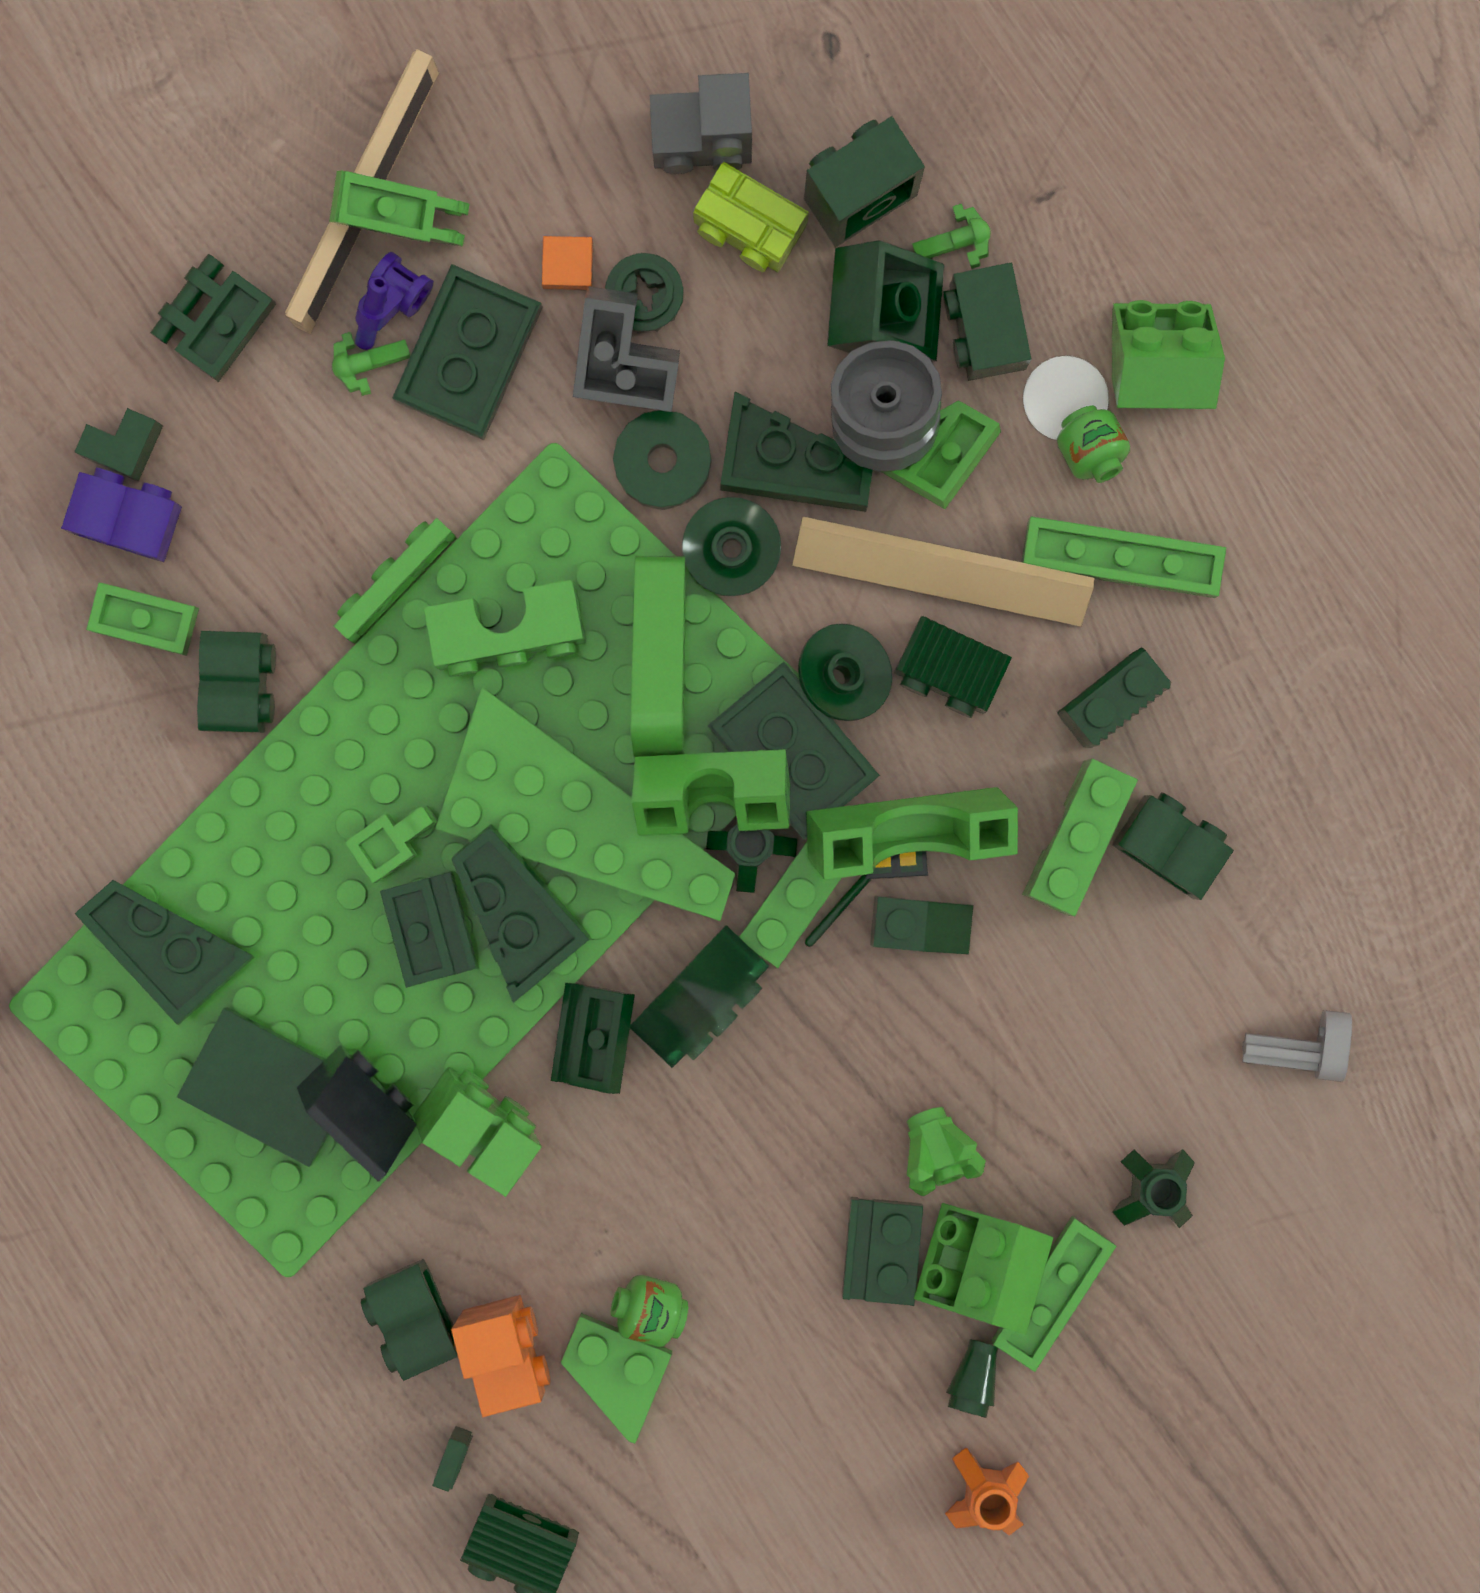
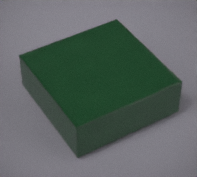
[432,1426,473,1492]

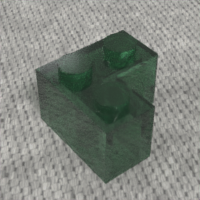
[630,925,769,1068]

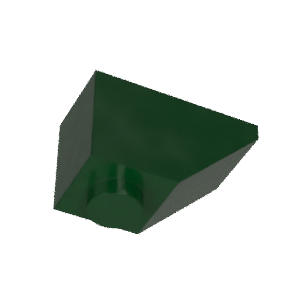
[870,896,973,954]

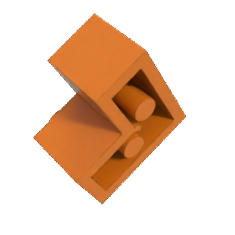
[451,1295,551,1418]

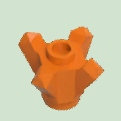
[945,1447,1029,1536]

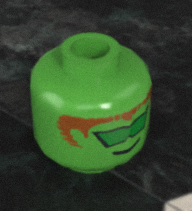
[1057,405,1130,483]
[611,1275,688,1347]

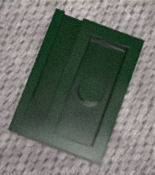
[380,872,478,988]
[550,983,635,1094]
[842,1197,923,1306]

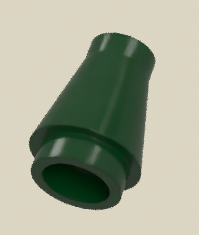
[946,1339,999,1418]

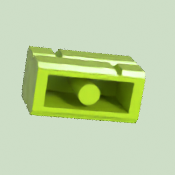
[693,162,809,272]

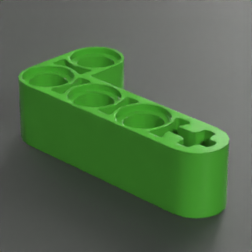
[631,556,686,758]

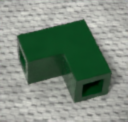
[74,408,163,482]

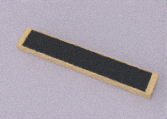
[285,49,439,334]

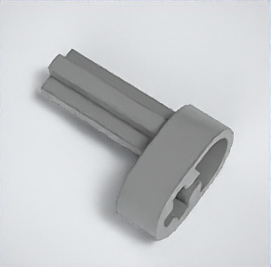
[1242,1010,1352,1082]

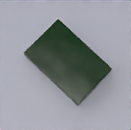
[392,264,543,440]
[708,662,880,840]
[177,1007,329,1167]

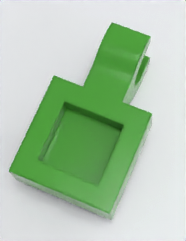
[344,806,438,884]

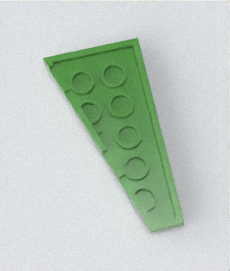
[435,687,736,921]

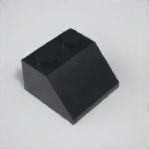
[297,1045,417,1182]

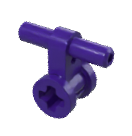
[355,252,434,350]

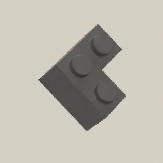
[649,73,752,174]
[573,286,680,412]

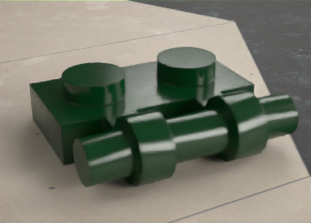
[150,254,276,383]

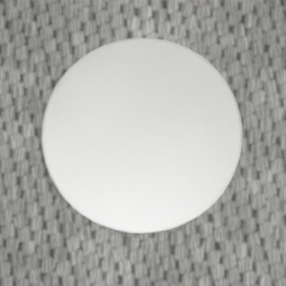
[1023,356,1109,440]

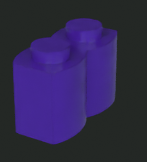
[61,467,182,562]

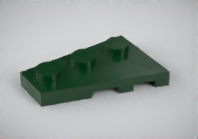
[75,880,254,1025]

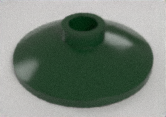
[682,497,781,596]
[798,624,892,721]

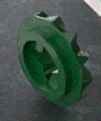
[605,253,683,333]

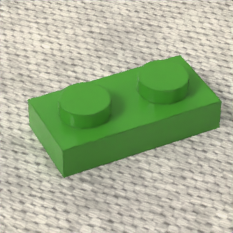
[86,582,199,656]

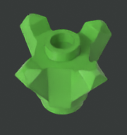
[907,1107,986,1196]

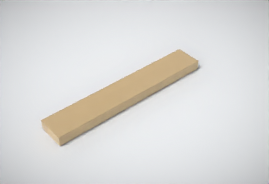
[792,517,1094,626]

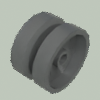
[831,340,942,472]

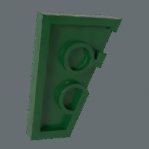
[720,392,873,512]
[451,824,590,1003]

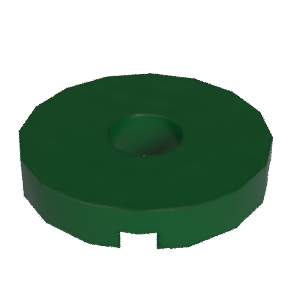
[613,410,712,510]

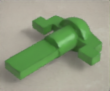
[912,204,991,269]
[332,332,411,396]

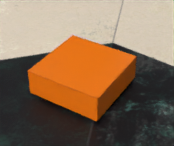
[542,236,593,290]

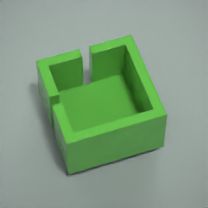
[413,1067,542,1197]

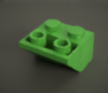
[1112,300,1225,409]
[914,1203,1054,1335]

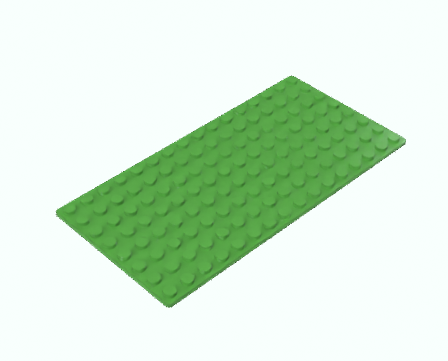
[9,443,800,1277]

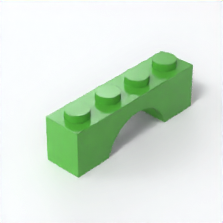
[807,787,1018,880]

